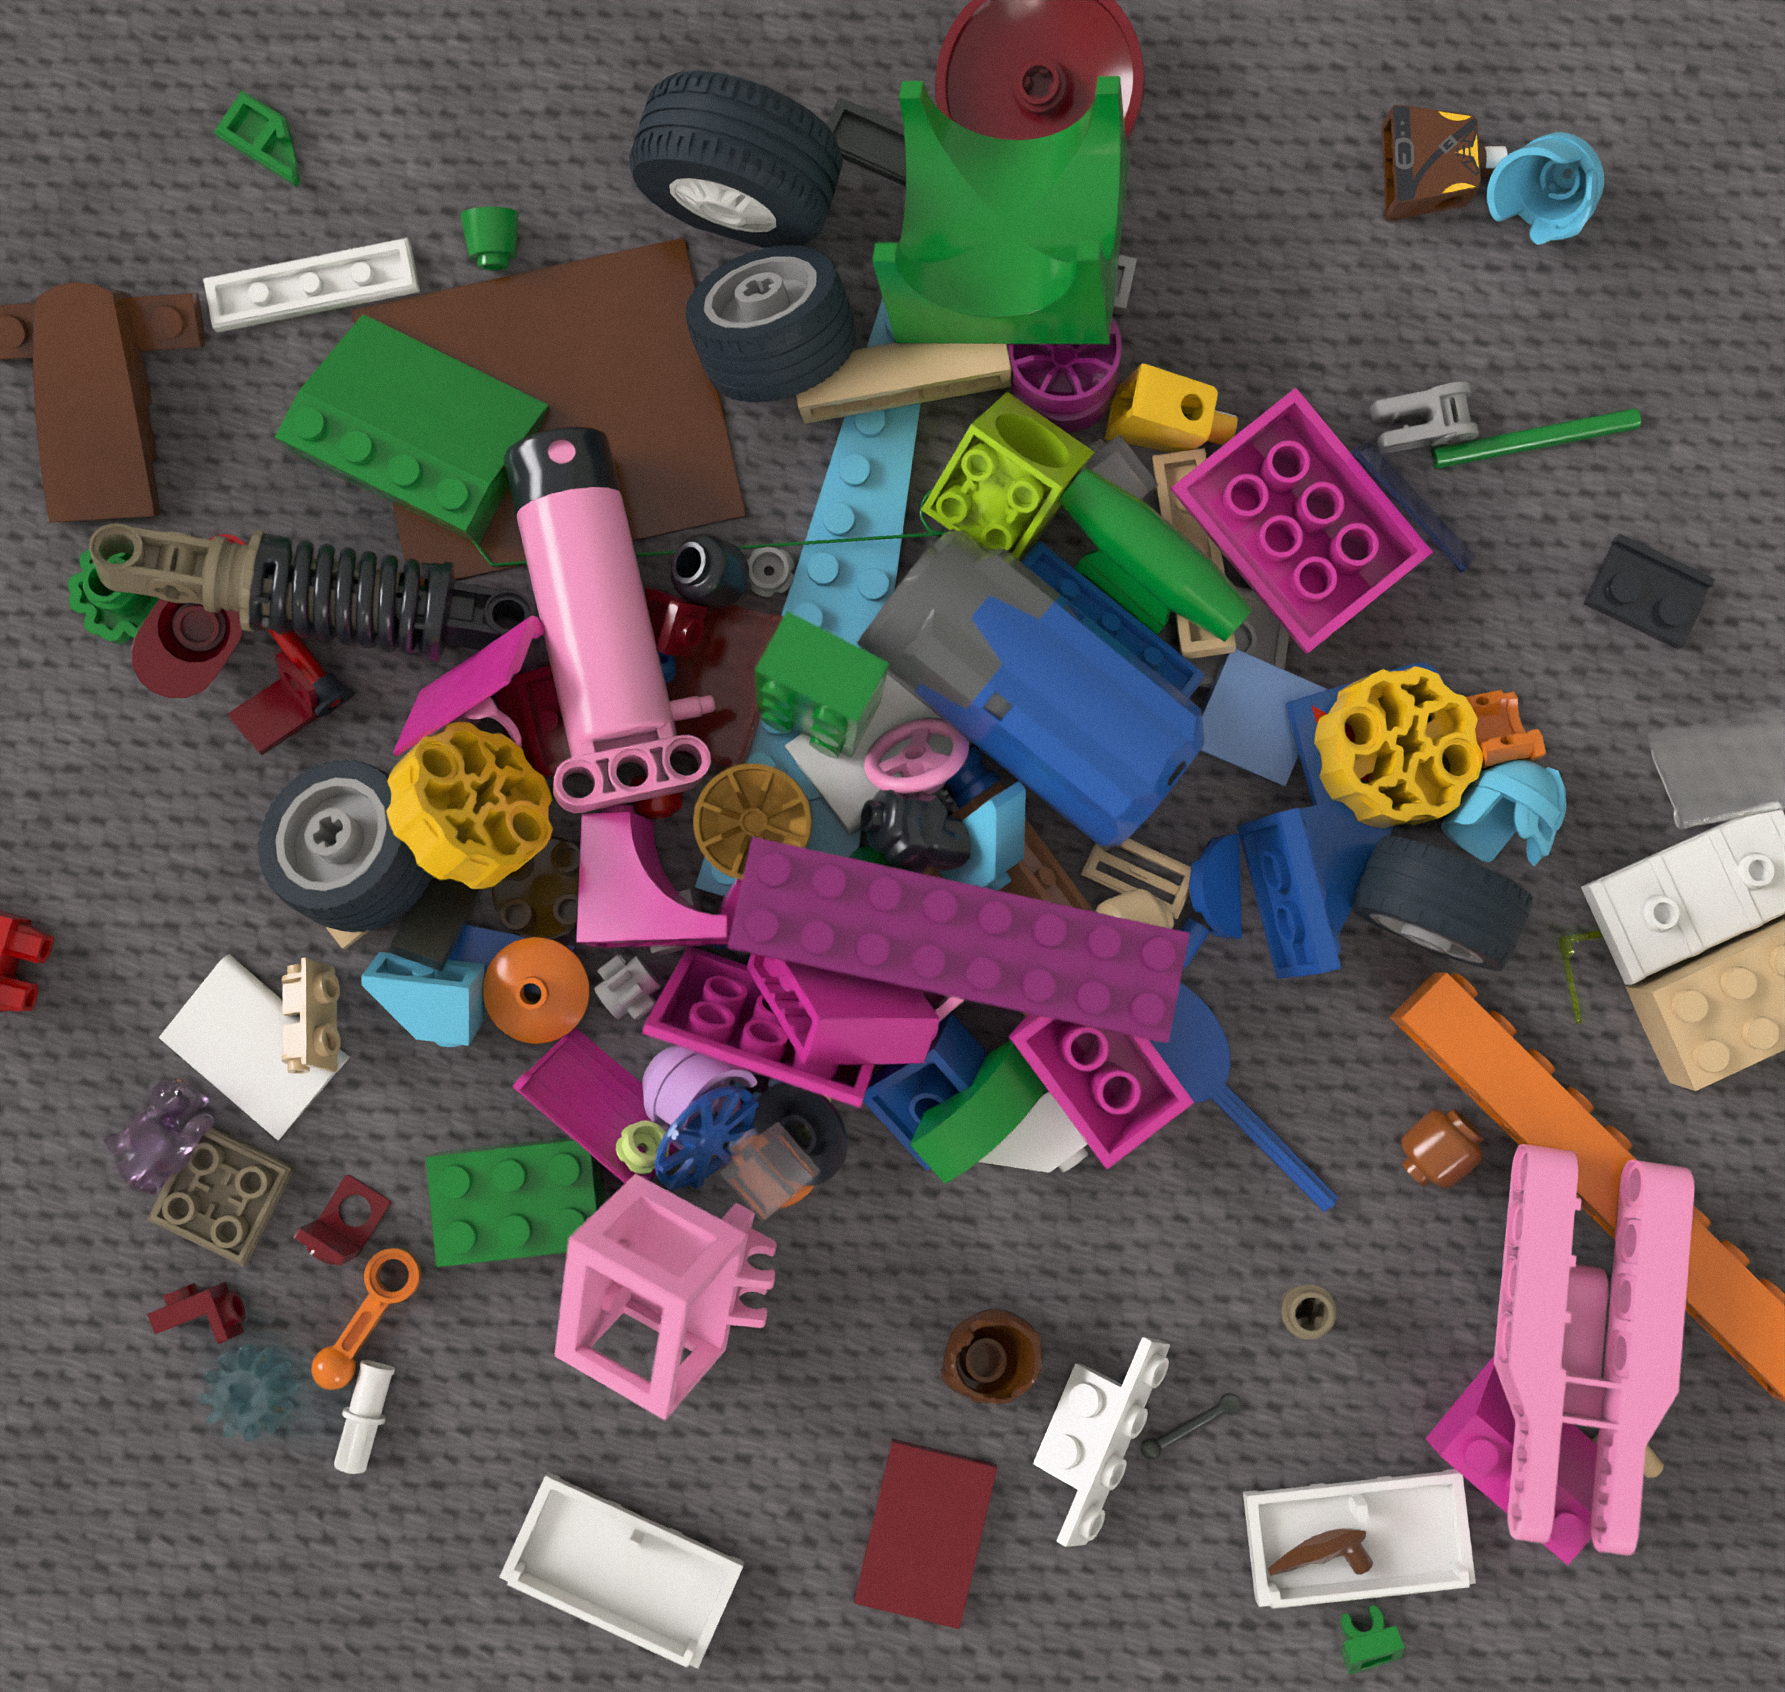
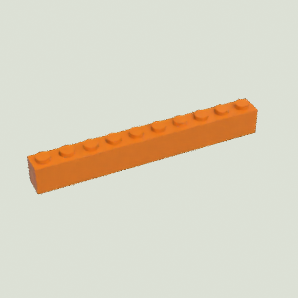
[1390,972,1785,1403]

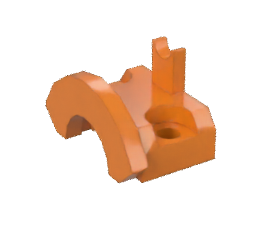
[1466,690,1546,768]

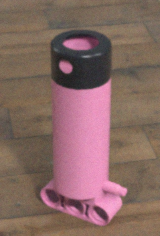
[504,427,716,813]

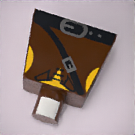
[1381,105,1507,220]

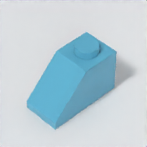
[938,781,1026,891]
[361,952,484,1047]

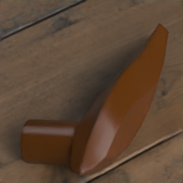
[1268,1528,1373,1576]

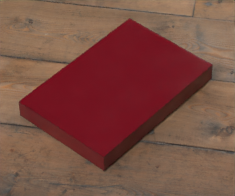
[854,1438,997,1629]

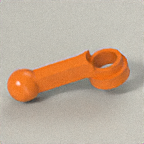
[311,1248,422,1390]

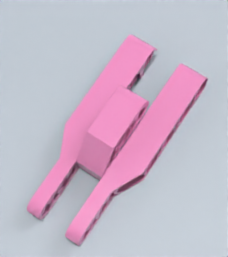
[1494,1144,1694,1556]

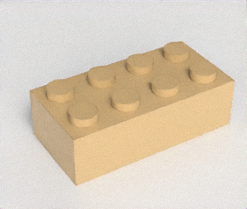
[1625,914,1785,1091]

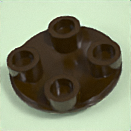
[492,836,580,939]

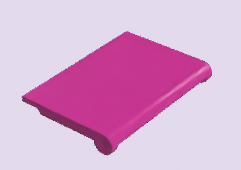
[393,616,545,756]
[513,1027,678,1183]

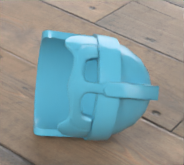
[1487,132,1604,245]
[1441,759,1566,866]

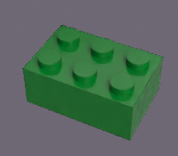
[755,611,889,759]
[426,1137,605,1267]

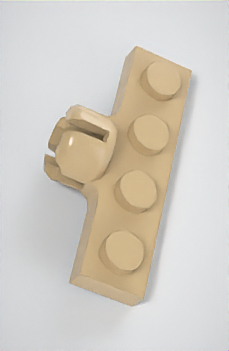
[1152,448,1236,659]

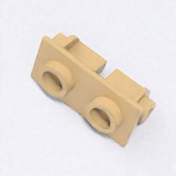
[282,957,341,1074]

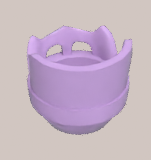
[642,1045,757,1151]

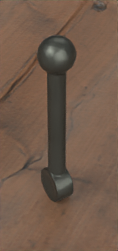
[1141,1393,1242,1460]

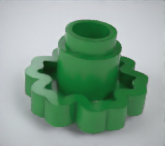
[68,549,159,645]

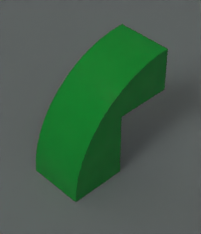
[910,1040,1046,1184]

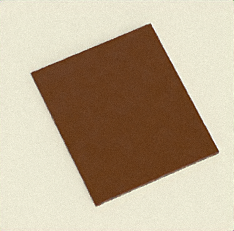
[352,238,747,584]

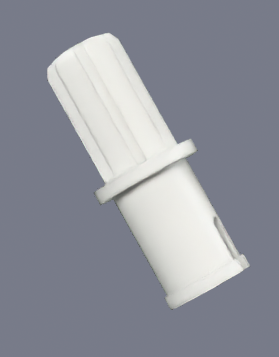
[334,1360,395,1474]

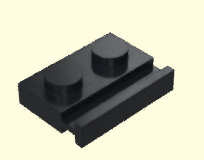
[1583,534,1715,649]

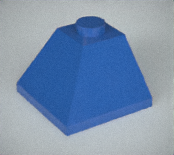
[863,1013,987,1171]

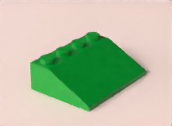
[275,314,550,545]

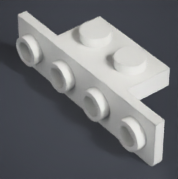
[1033,1337,1170,1547]

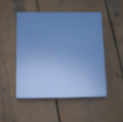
[1200,649,1327,786]

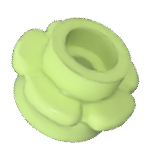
[616,1121,669,1174]

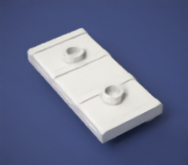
[1581,802,1785,985]
[1243,1469,1476,1609]
[499,1472,745,1668]

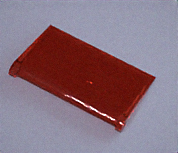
[667,605,783,768]

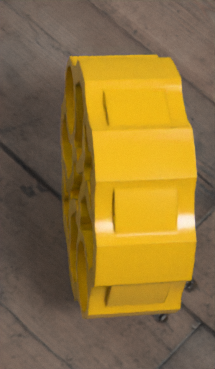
[1314,666,1483,829]
[386,722,553,889]

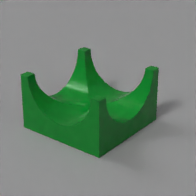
[872,76,1129,344]

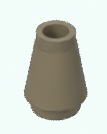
[1281,1284,1336,1340]

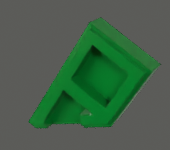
[213,91,301,188]

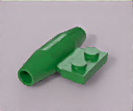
[1058,467,1253,642]

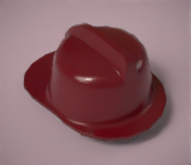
[131,598,243,698]

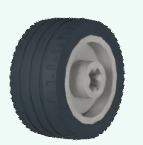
[685,245,856,403]
[258,759,432,933]
[1351,836,1533,971]

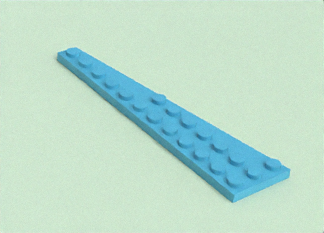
[695,298,921,897]

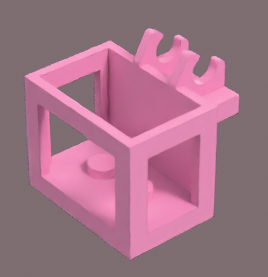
[555,1174,776,1420]

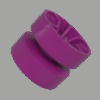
[1008,316,1122,433]

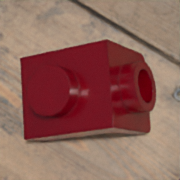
[644,586,708,658]
[147,1282,246,1344]

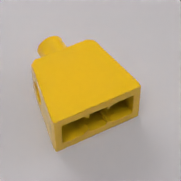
[1104,363,1238,453]

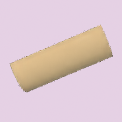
[796,342,1011,424]

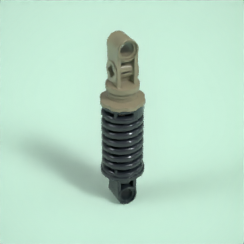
[89,523,533,663]

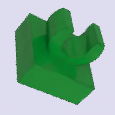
[1341,1605,1405,1675]

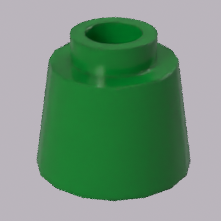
[460,206,519,271]

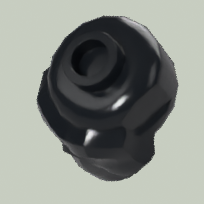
[860,789,971,874]

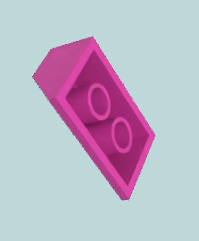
[1009,1014,1194,1169]
[1425,1356,1597,1565]

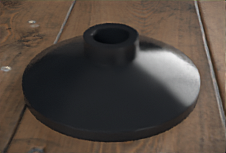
[752,1082,848,1186]

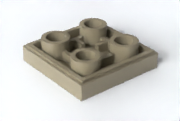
[147,1121,295,1266]

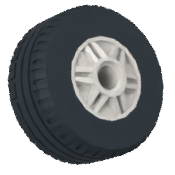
[629,70,843,248]

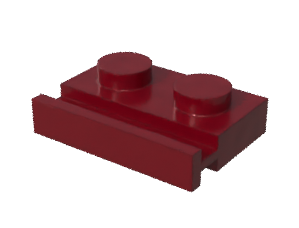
[495,665,572,779]

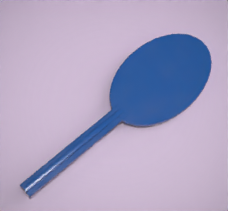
[1149,982,1339,1212]

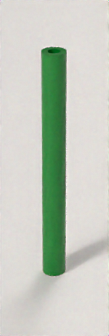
[1431,408,1641,469]

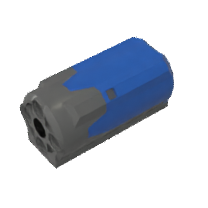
[857,528,1205,852]

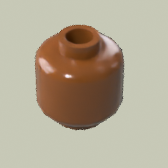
[1401,1108,1484,1189]

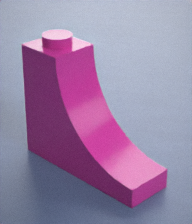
[576,804,734,949]
[747,954,940,1065]

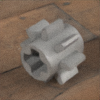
[594,955,661,1020]

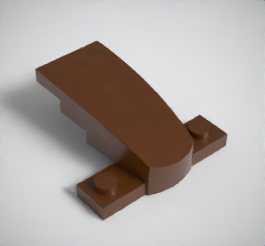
[0,282,205,523]

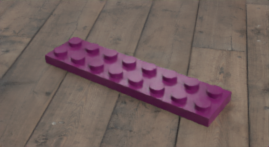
[728,837,1190,1043]

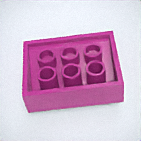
[1170,387,1433,654]
[642,946,874,1108]

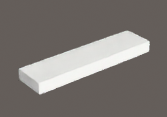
[203,238,420,333]

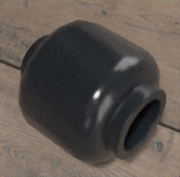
[670,534,749,610]

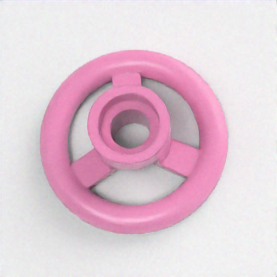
[864,718,969,795]

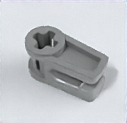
[1370,382,1479,455]

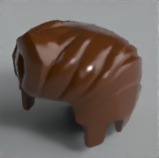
[940,1309,1043,1404]

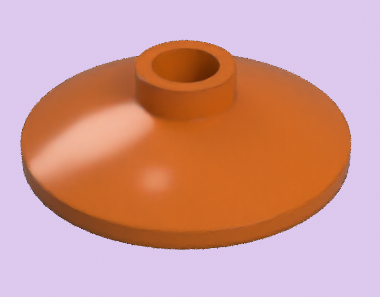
[483,937,590,1044]

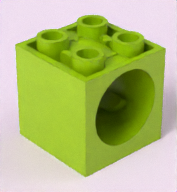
[921,392,1095,560]

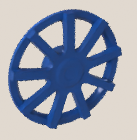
[655,1086,759,1192]

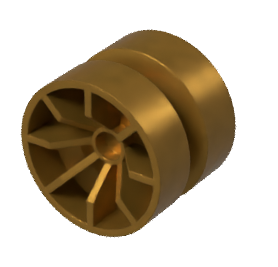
[693,763,813,880]

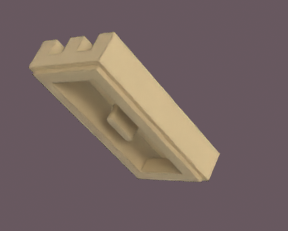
[1080,838,1191,919]

